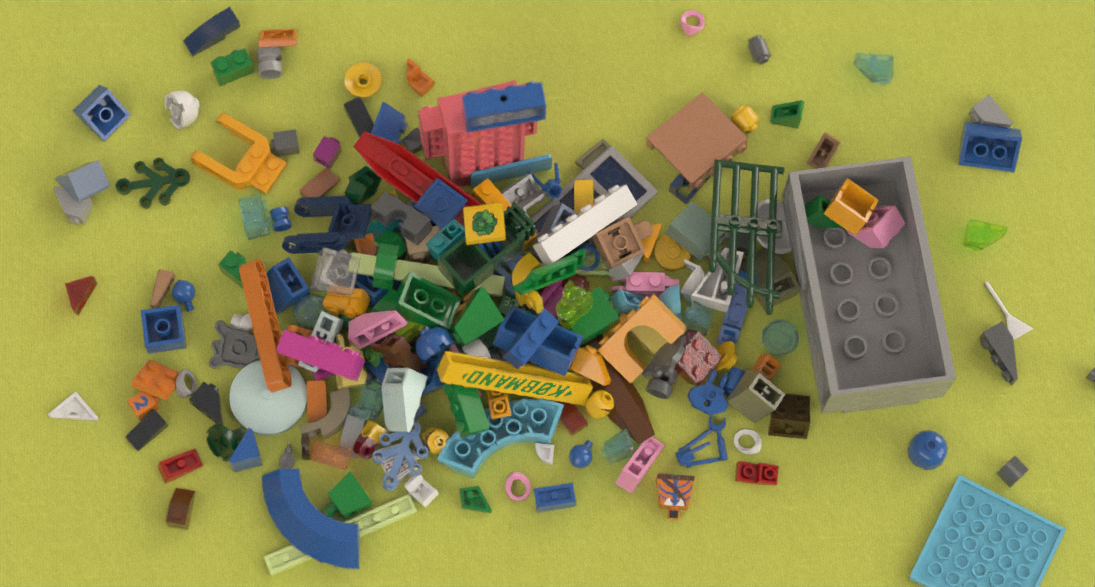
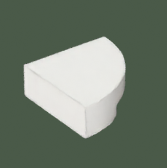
[535,443,555,465]

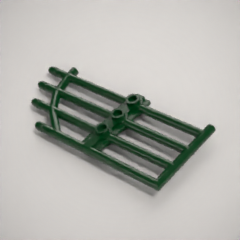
[709,159,784,315]

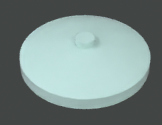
[229,360,307,436]

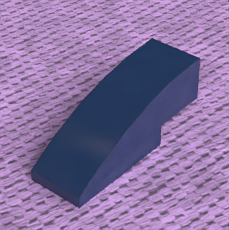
[183,7,240,57]

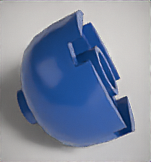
[415,326,455,364]
[907,430,948,470]

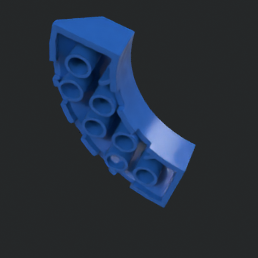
[262,469,360,569]

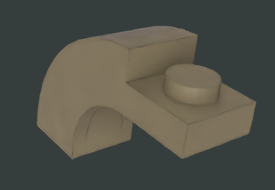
[299,388,351,440]

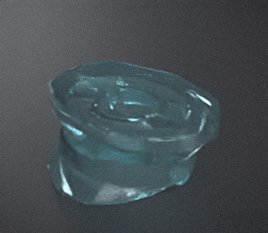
[762,320,799,356]

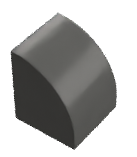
[997,456,1029,487]

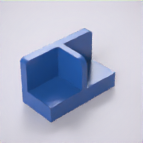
[534,483,576,513]

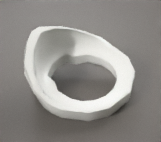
[734,429,761,455]

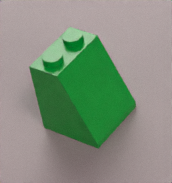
[449,287,504,346]

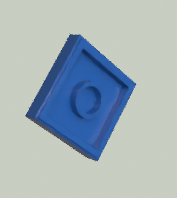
[414,178,468,229]

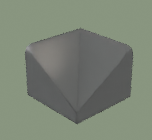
[402,127,423,154]

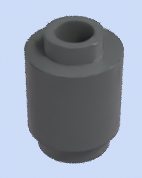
[748,35,771,64]

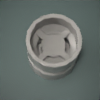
[257,46,283,79]

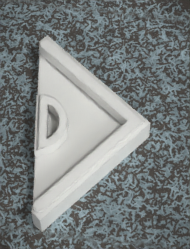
[48,392,99,421]

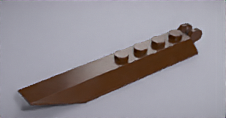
[556,300,655,444]

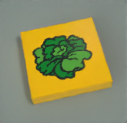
[463,203,506,245]

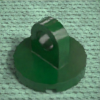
[206,424,245,462]

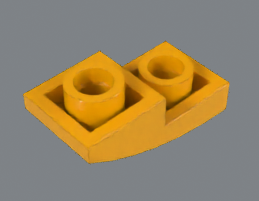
[487,390,511,420]

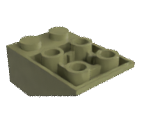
[740,248,800,311]

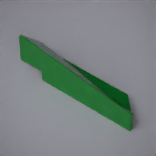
[512,248,586,295]

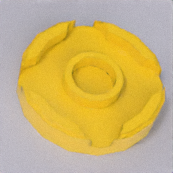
[654,235,692,271]

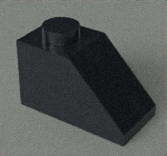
[189,382,223,425]

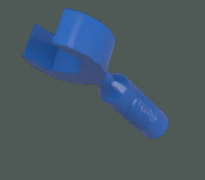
[708,416,728,461]

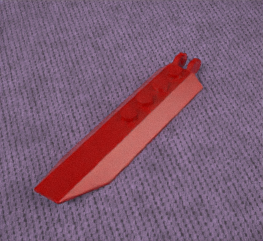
[353,131,483,236]

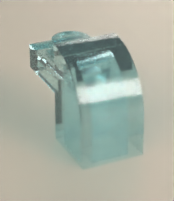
[349,380,383,421]

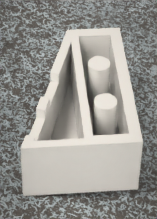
[690,247,744,313]

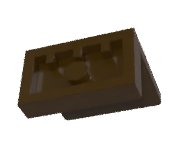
[768,393,810,439]

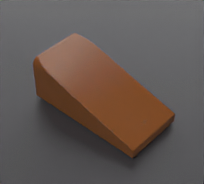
[299,168,340,198]

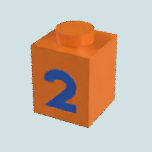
[127,391,160,421]

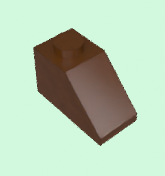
[166,488,196,530]

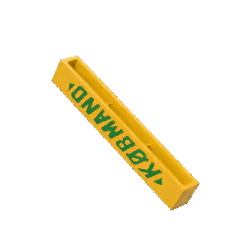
[437,351,593,405]

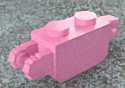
[611,272,679,298]

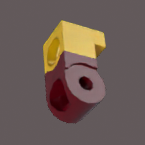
[353,421,390,459]

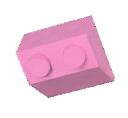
[846,205,906,248]

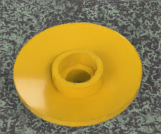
[345,62,382,98]

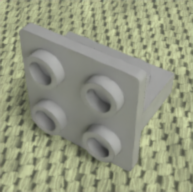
[501,173,547,212]

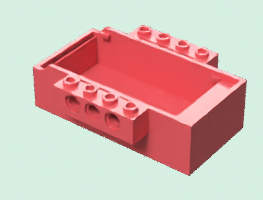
[418,80,537,187]

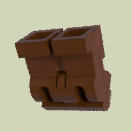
[370,334,427,372]

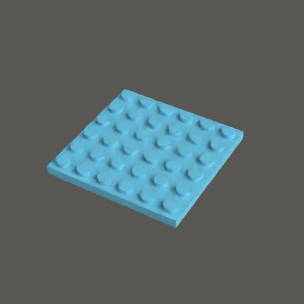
[908,475,1066,587]

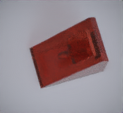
[65,276,98,316]

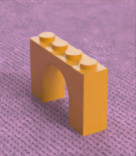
[597,294,687,383]

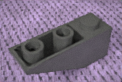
[980,321,1018,385]

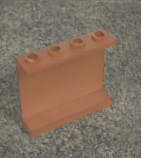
[646,92,748,191]

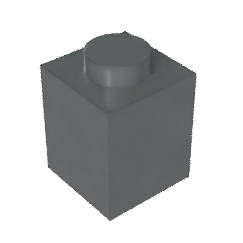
[271,129,300,157]

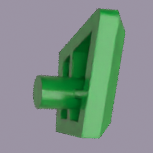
[459,486,492,513]

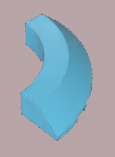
[437,398,564,479]

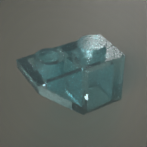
[683,301,714,336]

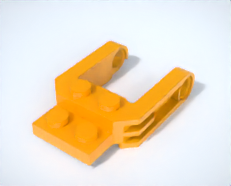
[189,113,287,195]

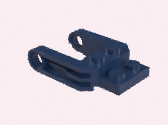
[282,195,372,254]

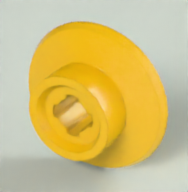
[709,341,737,371]

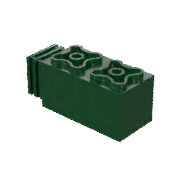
[438,202,536,298]

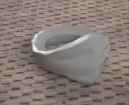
[176,369,197,398]

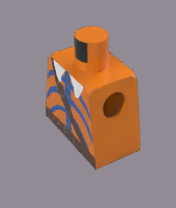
[656,473,695,521]

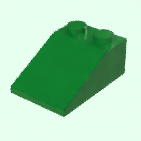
[390,272,461,331]

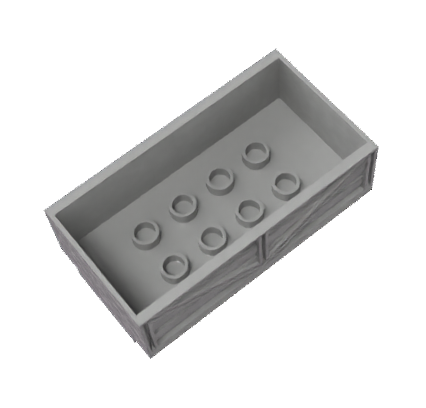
[781,157,956,414]

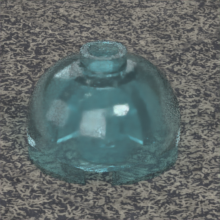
[293,294,328,330]

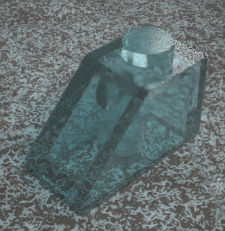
[854,53,893,85]
[601,429,634,465]

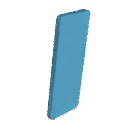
[470,154,552,187]

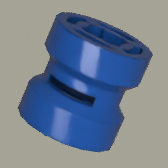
[270,207,292,232]

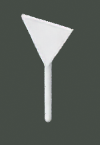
[985,282,1033,340]

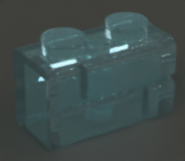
[238,194,272,240]

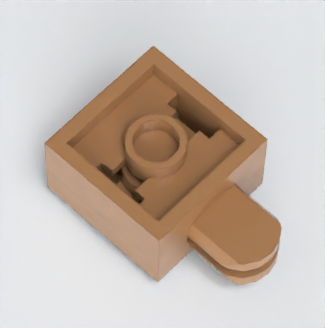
[591,217,653,268]

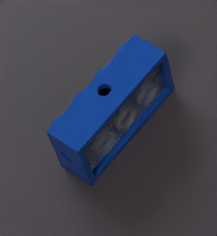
[462,82,546,133]

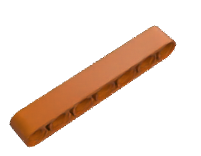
[239,259,292,393]

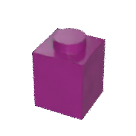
[313,136,342,169]

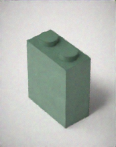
[666,201,726,261]

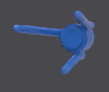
[527,163,562,198]
[675,429,720,468]

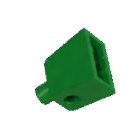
[322,472,373,519]

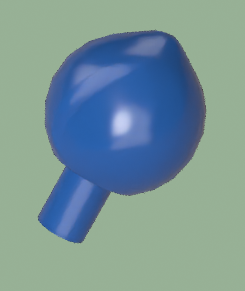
[172,280,195,312]
[569,440,593,468]

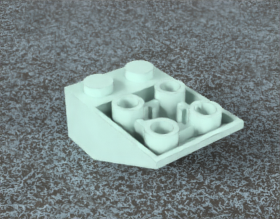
[381,368,427,432]

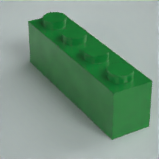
[437,354,490,438]

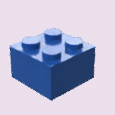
[141,305,187,354]

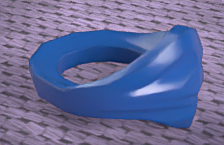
[576,243,600,271]

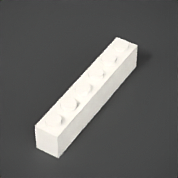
[533,185,637,265]

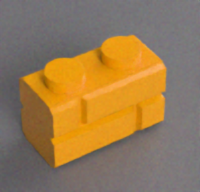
[323,285,370,319]

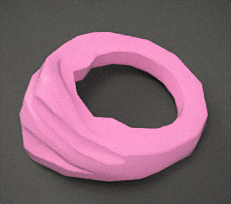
[680,10,705,36]
[505,472,531,501]

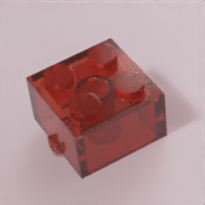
[675,329,723,386]

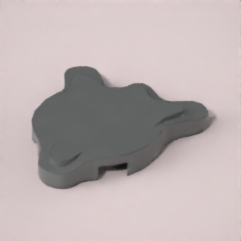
[209,320,260,369]
[642,335,687,378]

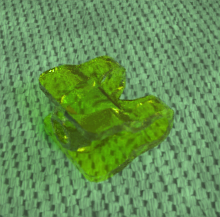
[556,280,594,329]

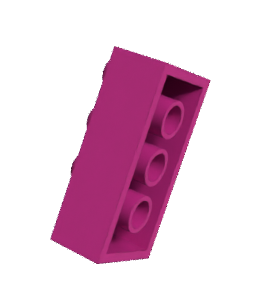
[276,330,366,381]

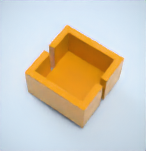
[824,178,879,235]

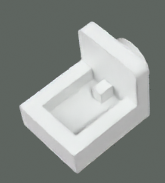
[404,475,439,507]

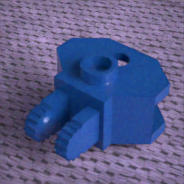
[687,369,728,415]

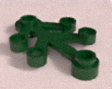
[115,158,190,209]

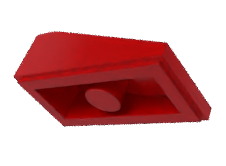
[158,449,203,484]

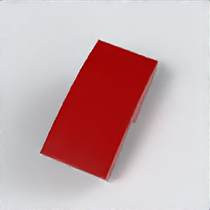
[735,461,779,486]

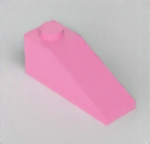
[348,310,407,349]
[615,437,665,494]

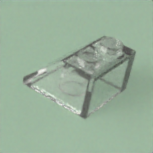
[310,248,361,296]

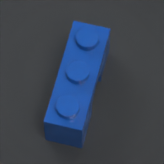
[502,309,559,369]

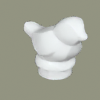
[230,314,253,332]

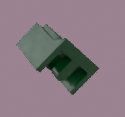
[344,166,382,205]

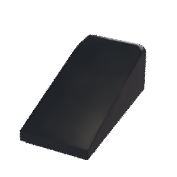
[344,97,374,138]
[125,409,168,451]

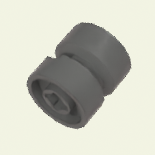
[646,369,678,399]

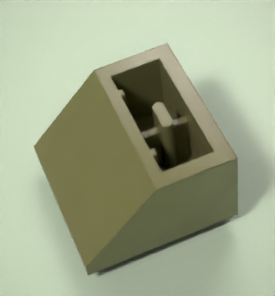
[727,369,786,423]

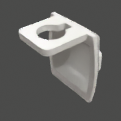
[680,259,706,303]

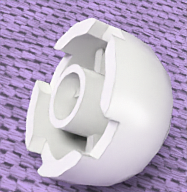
[164,90,200,129]

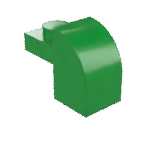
[373,243,399,290]

